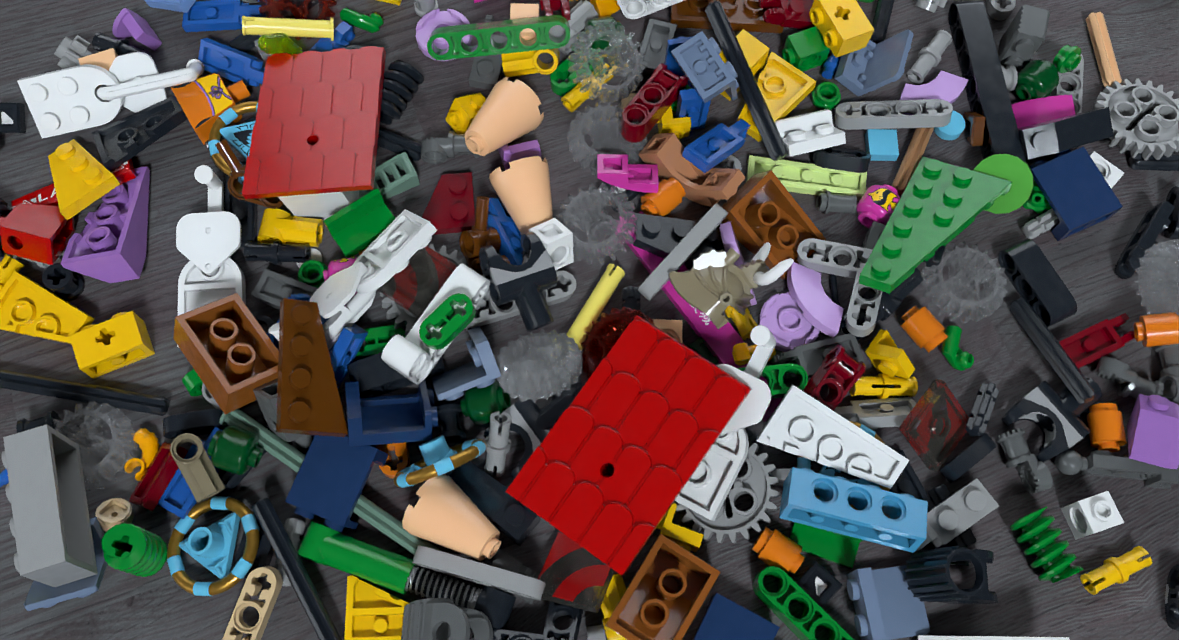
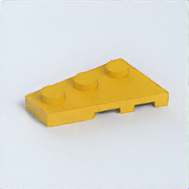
[737,51,816,142]
[48,139,120,220]
[0,271,95,344]

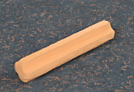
[1086,12,1122,87]

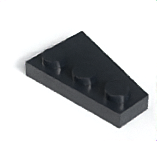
[92,95,187,172]
[633,213,726,270]

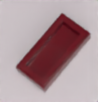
[129,442,188,511]

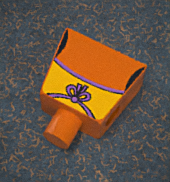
[171,73,251,145]

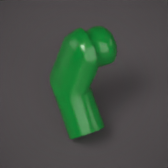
[340,8,383,33]
[941,325,974,371]

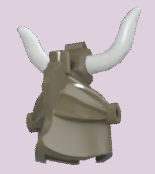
[668,242,794,329]

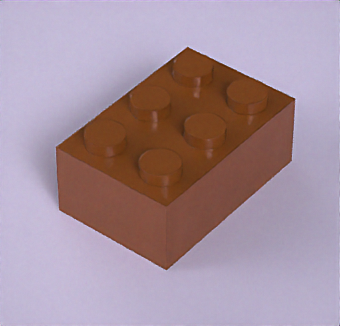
[173,293,279,414]

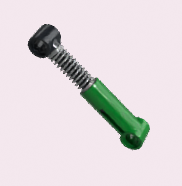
[297,522,517,630]

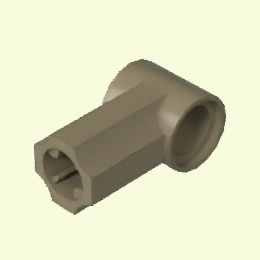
[170,433,225,503]

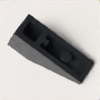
[1018,107,1114,159]
[450,461,541,546]

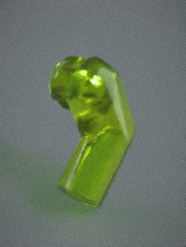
[258,33,303,55]

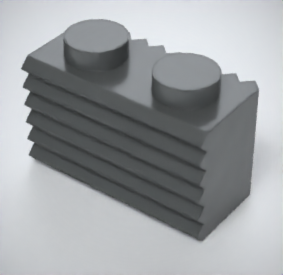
[998,4,1050,72]

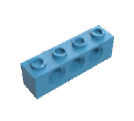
[779,467,928,553]

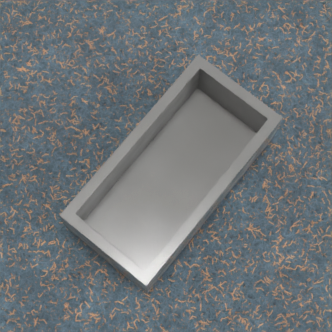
[2,424,98,587]

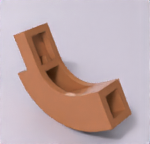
[638,133,745,207]

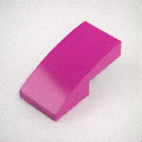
[1012,95,1076,128]
[597,154,659,193]

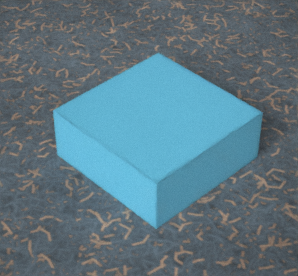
[865,129,899,161]

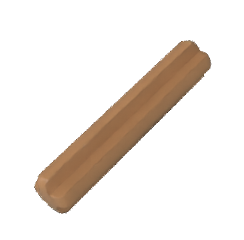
[892,127,934,195]

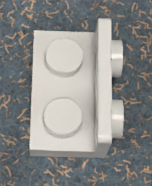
[775,109,846,156]

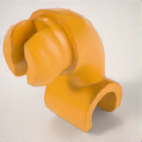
[732,343,776,366]
[124,428,159,481]

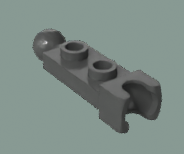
[1055,449,1179,489]

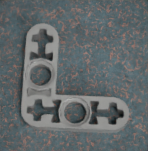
[797,238,883,337]

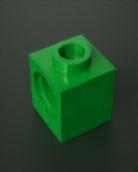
[782,26,831,72]

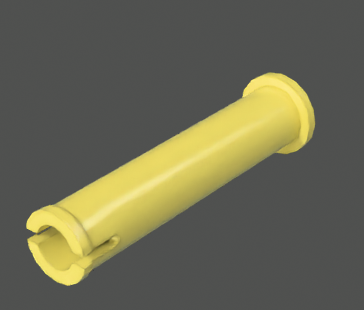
[242,16,334,41]
[560,264,625,352]

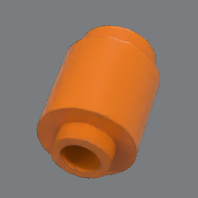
[641,177,686,217]
[900,306,948,353]
[1134,312,1179,347]
[1087,403,1127,453]
[752,527,805,574]

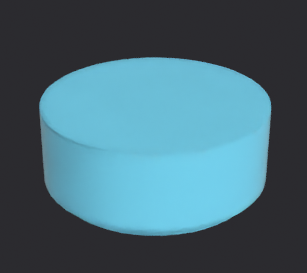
[934,111,965,140]

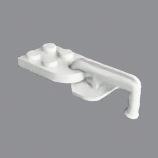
[17,52,204,139]
[176,165,246,348]
[269,209,437,350]
[675,325,776,521]

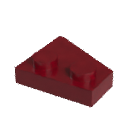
[422,172,476,235]

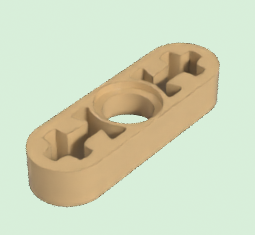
[222,566,283,640]

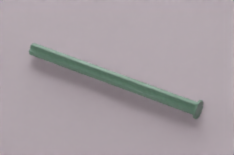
[219,408,443,555]

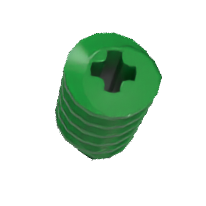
[1010,506,1084,583]
[101,523,167,577]

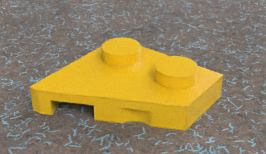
[344,575,409,640]

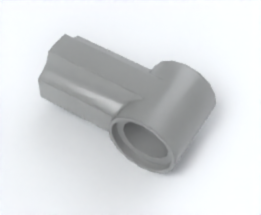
[549,0,599,55]

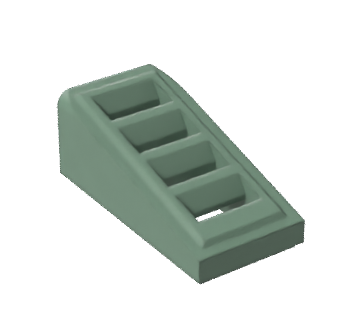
[359,152,420,200]

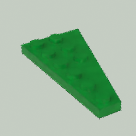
[858,156,1012,294]

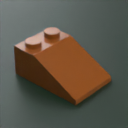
[721,170,826,280]
[605,534,720,640]

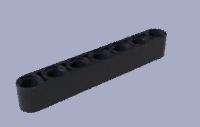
[948,1,1025,162]

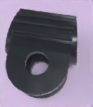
[904,546,998,604]

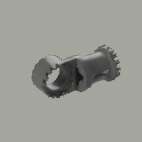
[421,131,480,164]
[1154,344,1179,404]
[1094,356,1164,399]
[995,428,1053,494]

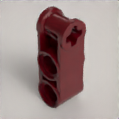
[621,63,688,143]
[803,344,866,411]

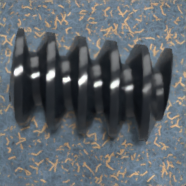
[380,60,424,125]

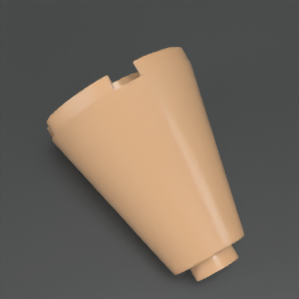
[464,77,544,156]
[489,156,553,235]
[402,474,501,561]

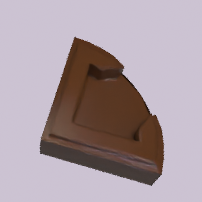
[963,111,986,146]

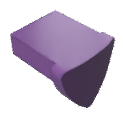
[112,8,162,51]
[498,139,542,170]

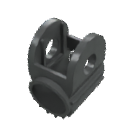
[401,598,493,640]

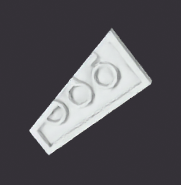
[756,385,909,489]

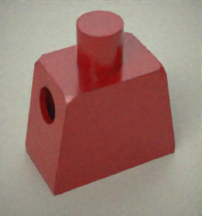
[0,203,75,265]

